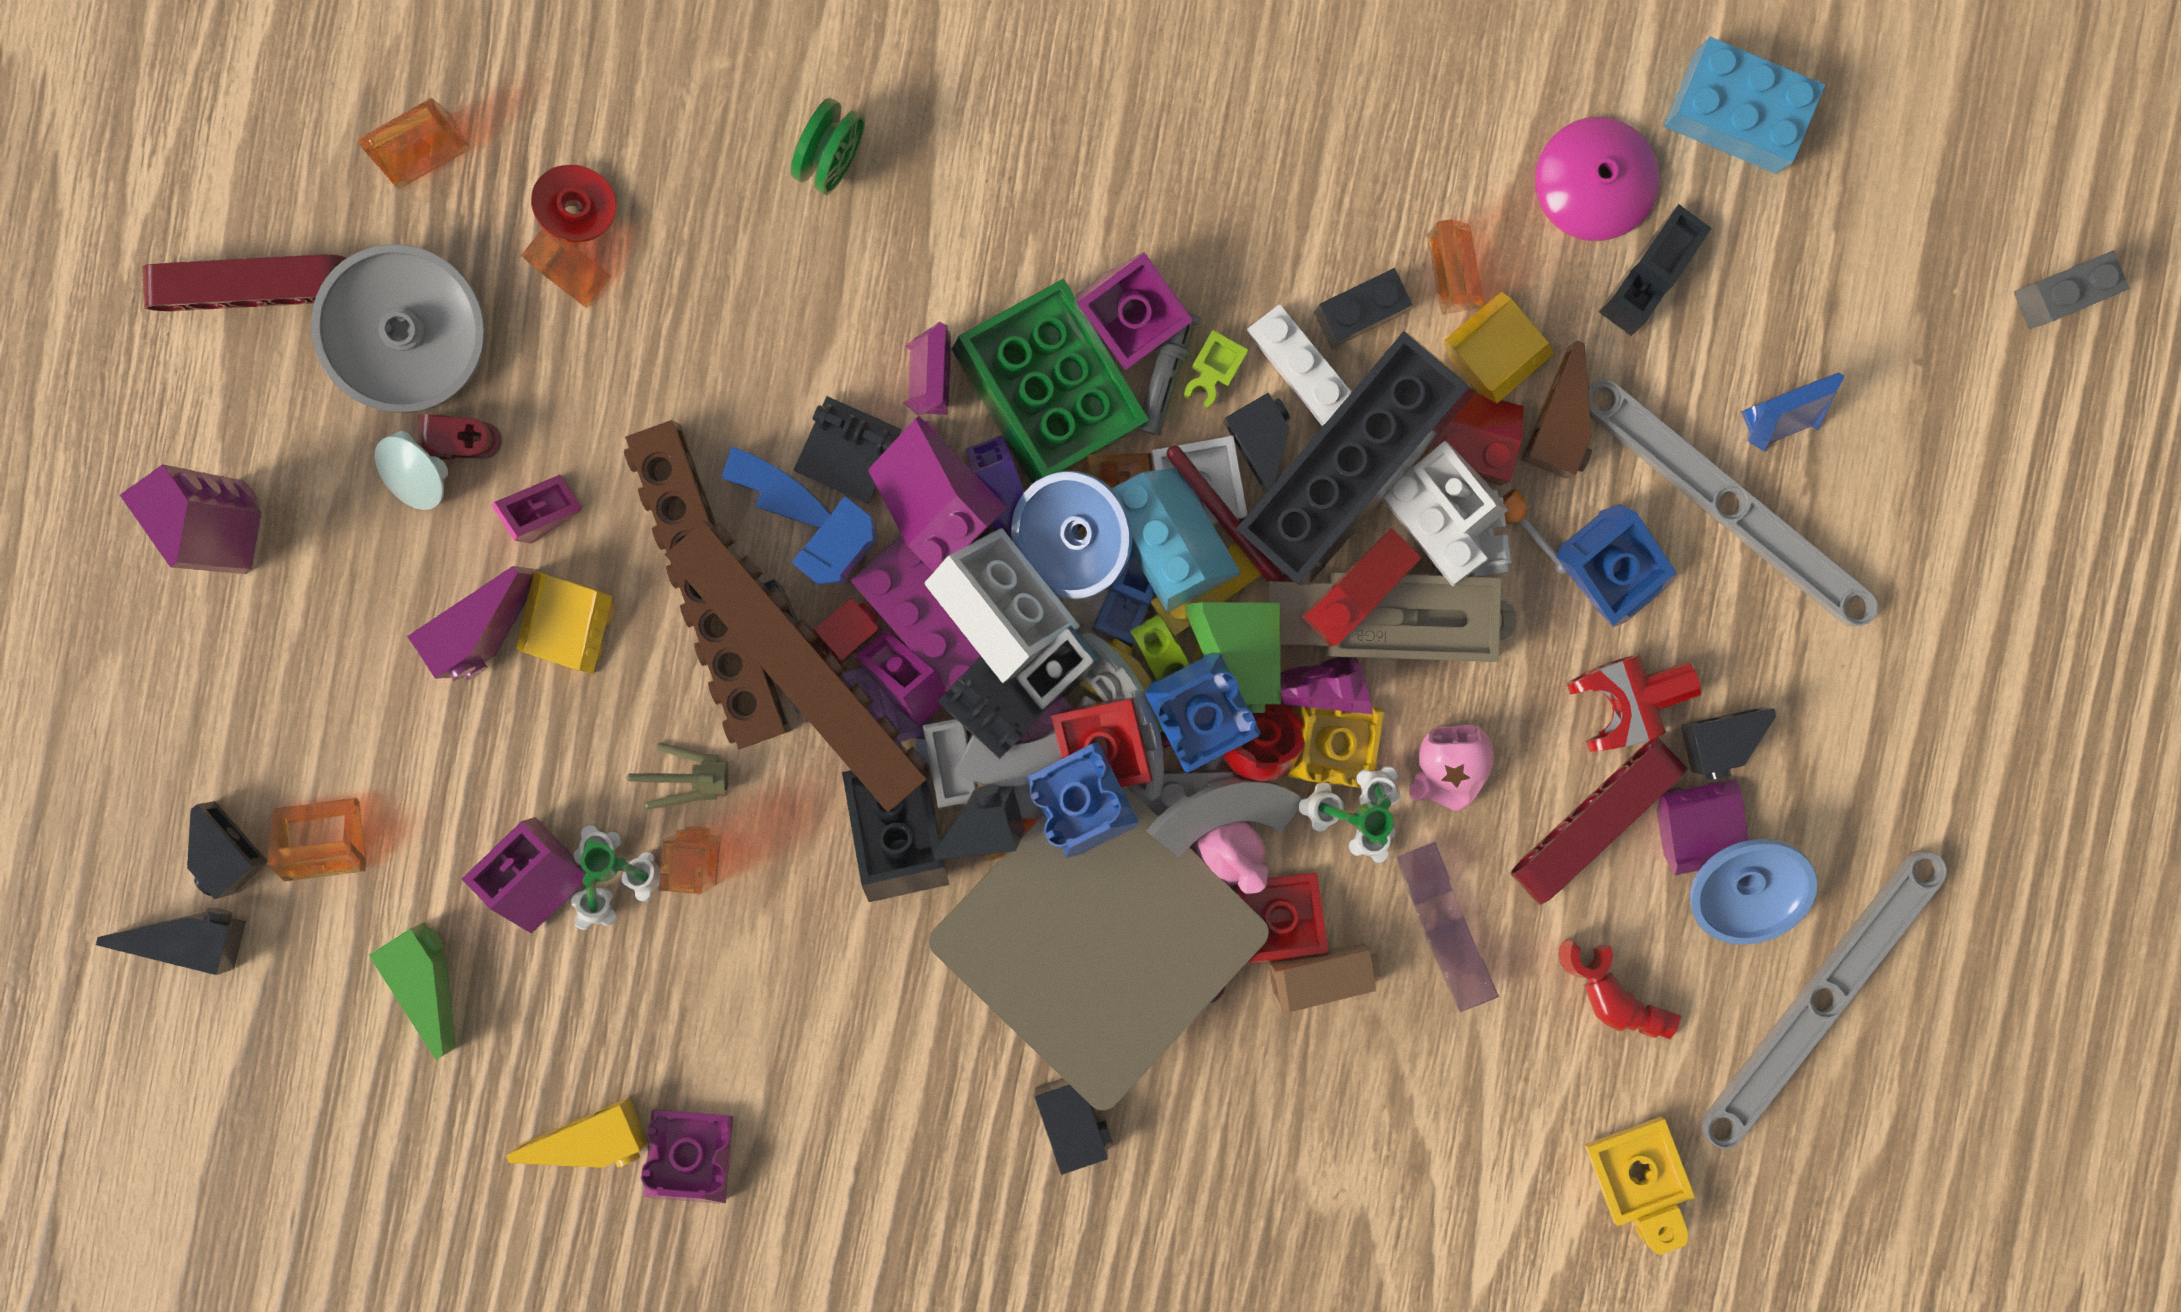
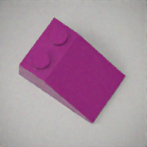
[868,416,1007,573]
[407,566,537,681]

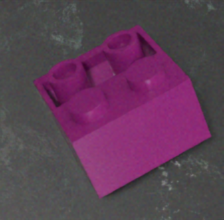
[462,817,586,934]

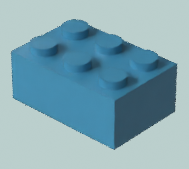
[1663,37,1825,174]

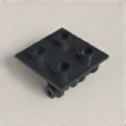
[793,396,902,504]
[937,656,1049,759]

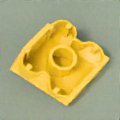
[1443,291,1555,403]
[516,570,615,674]
[1285,705,1384,788]

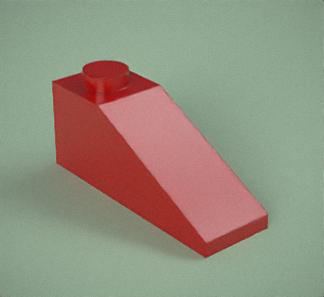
[1301,528,1421,646]

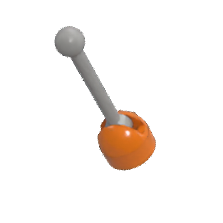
[1503,488,1567,574]

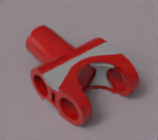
[1567,654,1701,752]

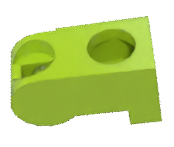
[1130,614,1190,682]

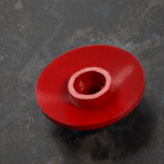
[531,165,616,242]

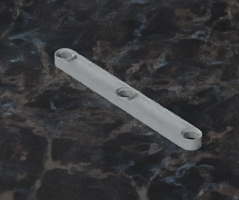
[1588,380,1878,626]
[1701,851,1947,1149]

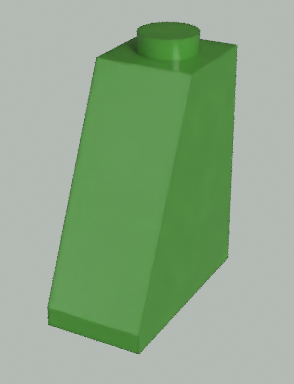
[1185,602,1281,713]

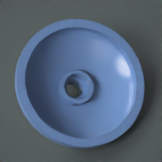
[1011,471,1132,599]
[1689,839,1817,944]

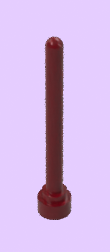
[1166,445,1294,582]

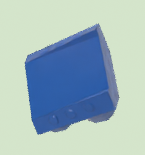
[1741,372,1844,452]
[1144,653,1261,772]
[1026,743,1139,858]

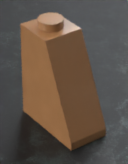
[1268,944,1381,1013]

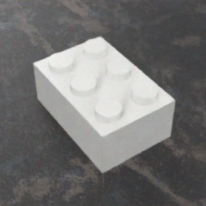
[924,528,1080,683]

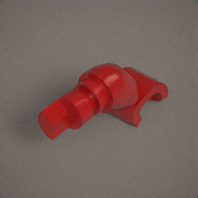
[1558,940,1682,1040]

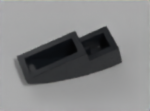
[1598,204,1712,336]

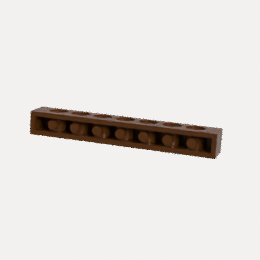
[624,420,791,750]

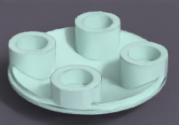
[375,431,448,510]

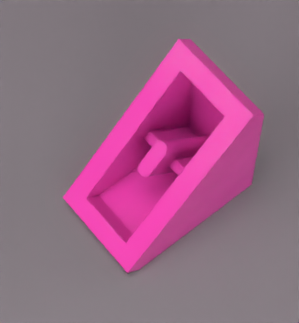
[491,474,582,544]

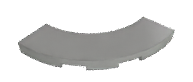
[1081,632,1164,801]
[954,696,1097,786]
[1146,777,1303,858]

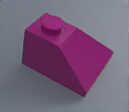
[1076,252,1193,370]

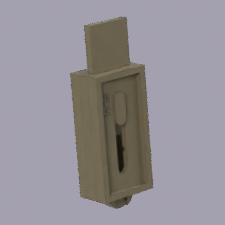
[1267,572,1517,662]

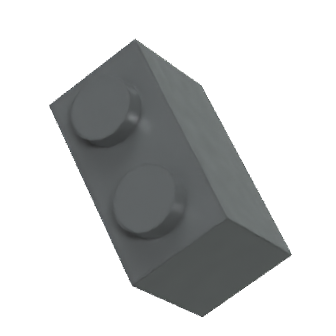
[2014,250,2130,329]

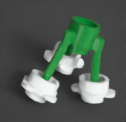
[1299,766,1400,863]
[571,825,669,930]

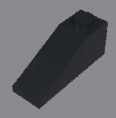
[96,908,246,975]

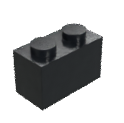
[1314,268,1413,349]
[1034,1078,1113,1175]

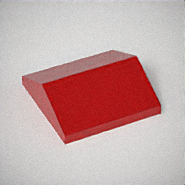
[1051,698,1153,787]
[1235,873,1329,964]

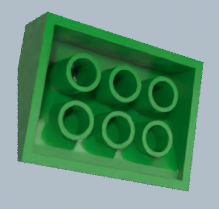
[951,278,1149,484]

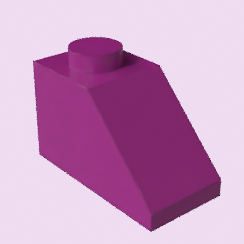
[855,630,946,727]

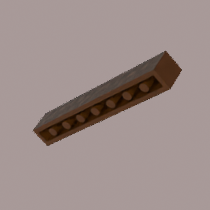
[664,521,928,812]

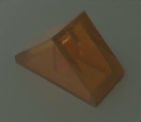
[521,228,612,308]
[1087,453,1153,489]

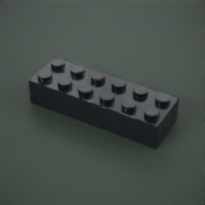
[1236,331,1476,585]

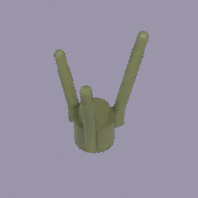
[626,743,728,809]

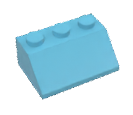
[1112,468,1240,613]

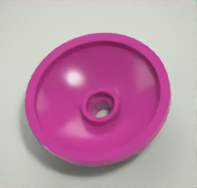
[1535,117,1659,241]

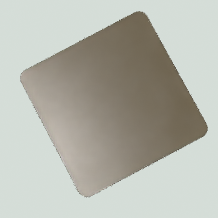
[929,786,1269,1110]

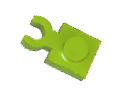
[1184,330,1248,409]

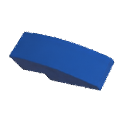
[721,446,832,528]
[1093,552,1155,647]

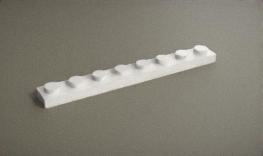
[1247,304,1488,587]

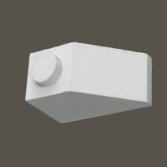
[1412,441,1508,537]

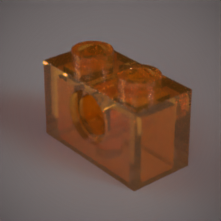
[659,826,721,894]

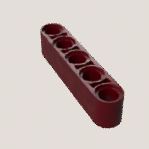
[142,254,346,312]
[1510,737,1687,905]

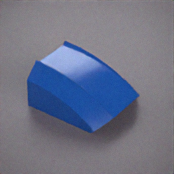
[791,496,878,585]
[1557,504,1677,627]

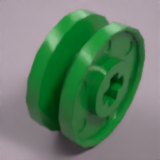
[790,98,866,195]

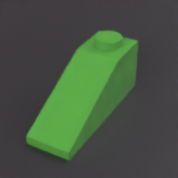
[369,923,456,1060]

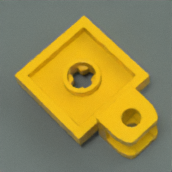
[1584,1116,1695,1255]

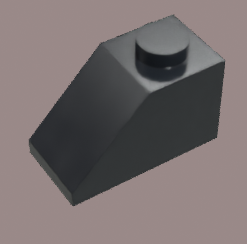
[1223,392,1291,492]
[1016,626,1098,710]
[1681,707,1776,780]
[934,785,1025,859]
[187,801,269,899]

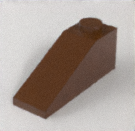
[1521,340,1592,478]

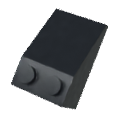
[842,768,950,902]

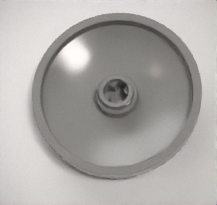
[311,244,486,413]

